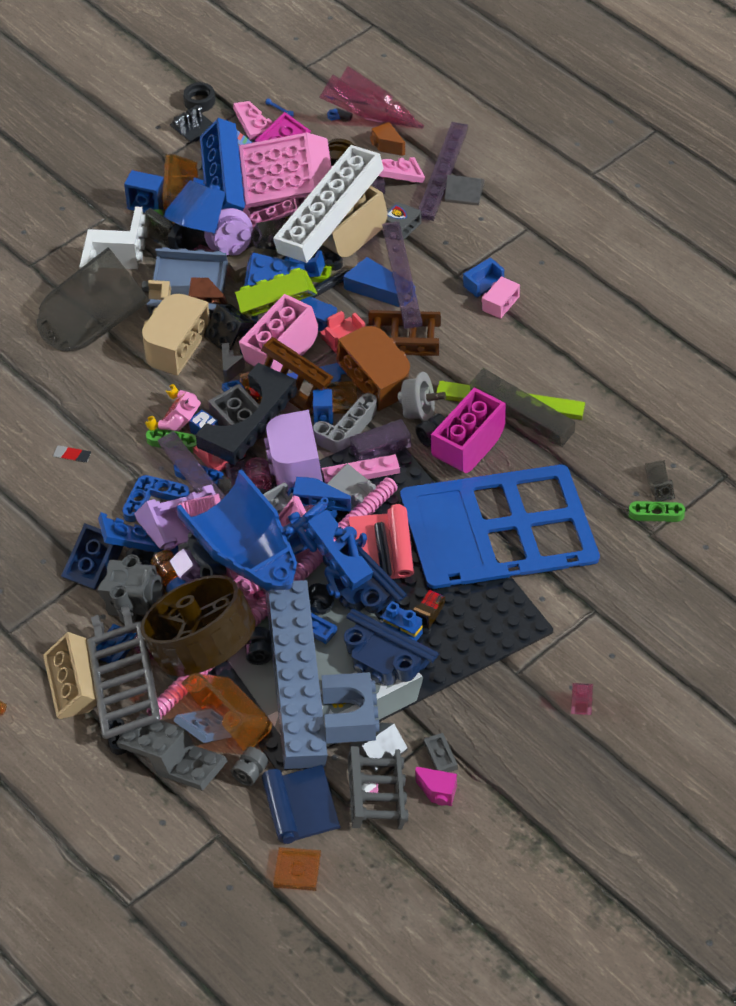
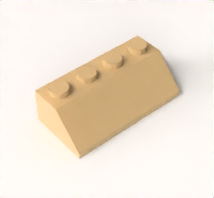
[43,632,97,719]

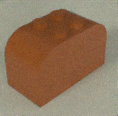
[336,326,410,411]

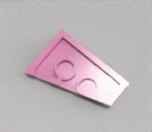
[233,101,272,140]
[379,157,425,183]

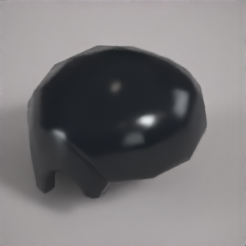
[308,583,334,615]

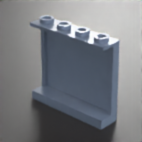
[147,247,228,318]

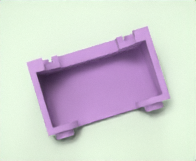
[134,485,216,551]

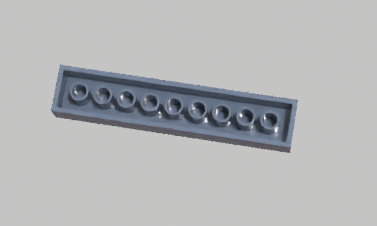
[266,580,327,769]

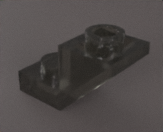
[645,460,675,502]

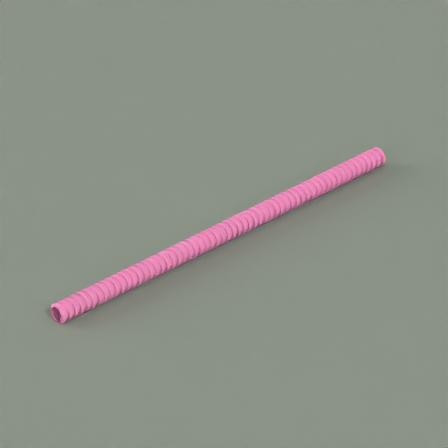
[147,477,398,720]

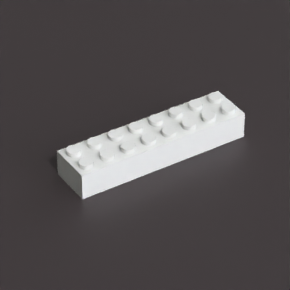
[273,145,384,263]

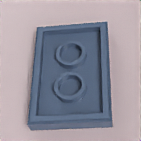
[174,708,241,743]

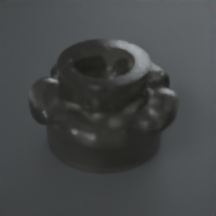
[217,475,231,494]

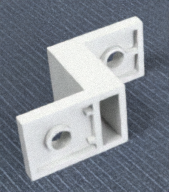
[79,207,148,292]

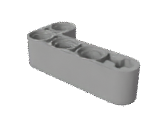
[313,393,377,453]

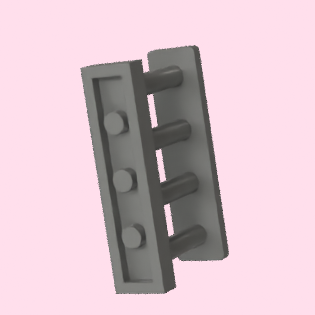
[348,746,408,830]

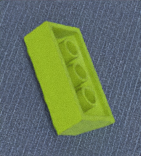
[235,268,317,317]

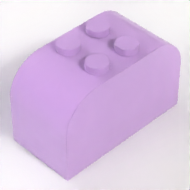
[264,410,323,491]

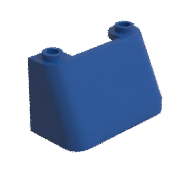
[164,178,225,233]

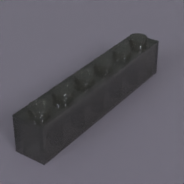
[470,368,575,447]

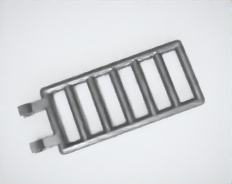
[87,605,161,739]

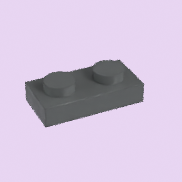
[424,733,458,772]

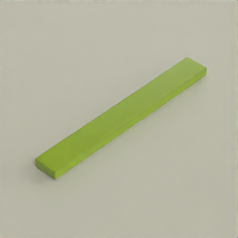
[436,381,585,420]

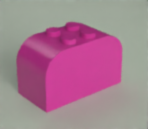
[431,387,506,473]

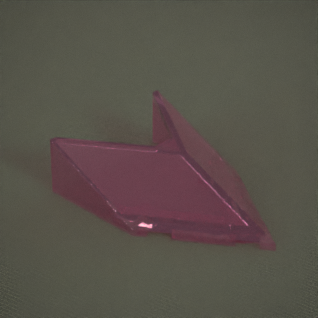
[319,66,424,129]

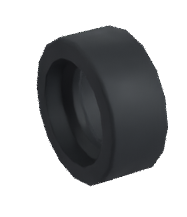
[183,82,215,112]

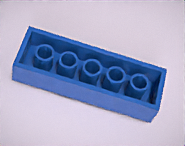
[200,118,245,211]

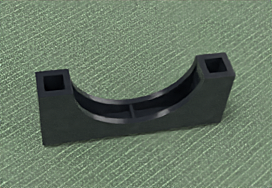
[195,363,297,465]

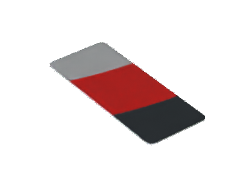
[53,445,91,462]

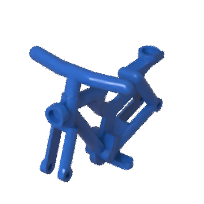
[284,497,367,598]

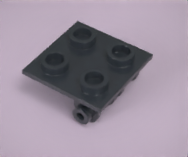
[170,105,213,142]

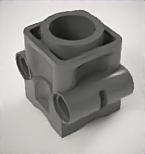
[98,555,163,623]

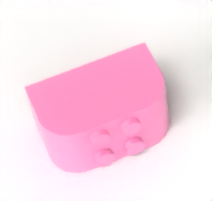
[239,294,318,372]

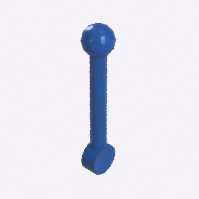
[265,99,294,117]

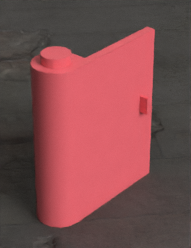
[349,504,414,579]

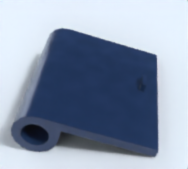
[262,765,340,844]

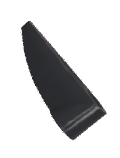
[187,538,226,577]

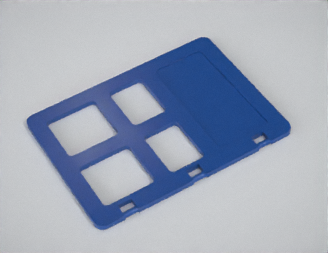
[400,465,600,589]

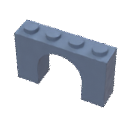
[322,672,380,744]

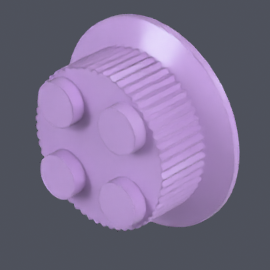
[204,208,253,256]

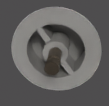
[398,372,446,422]

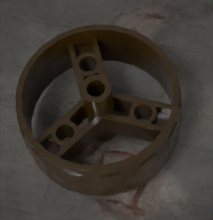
[140,575,256,676]

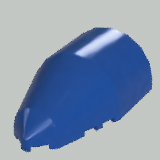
[177,469,297,591]

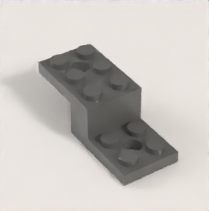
[116,714,228,791]

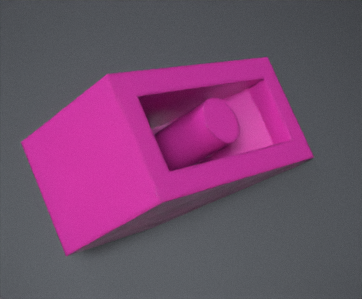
[415,767,457,806]

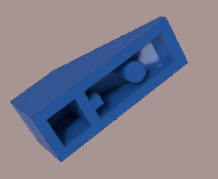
[293,477,351,511]

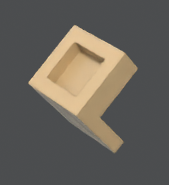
[148,280,171,300]

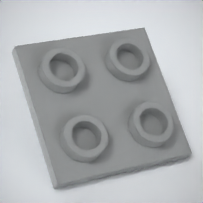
[327,463,376,512]

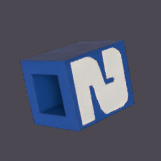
[189,410,218,435]

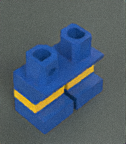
[381,601,423,641]

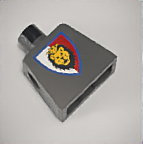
[383,202,421,242]

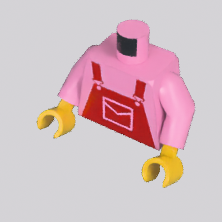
[145,384,201,431]

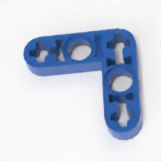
[122,475,190,522]

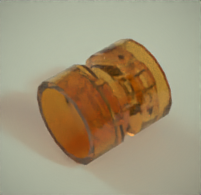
[151,550,178,587]

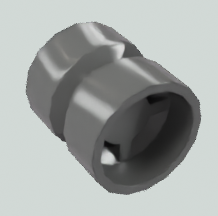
[231,747,269,786]

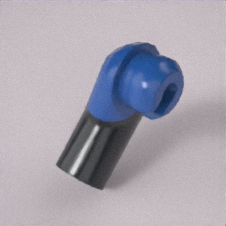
[327,108,353,121]

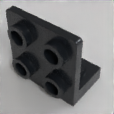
[168,223,211,252]
[204,304,255,350]

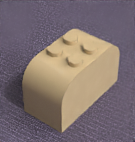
[322,186,388,257]
[142,294,210,376]

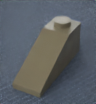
[227,239,275,283]

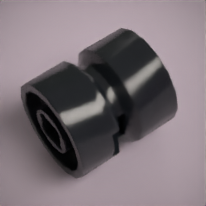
[415,413,446,447]
[245,627,272,665]

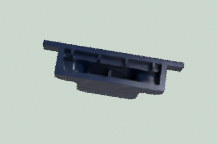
[323,526,407,614]
[344,609,439,686]

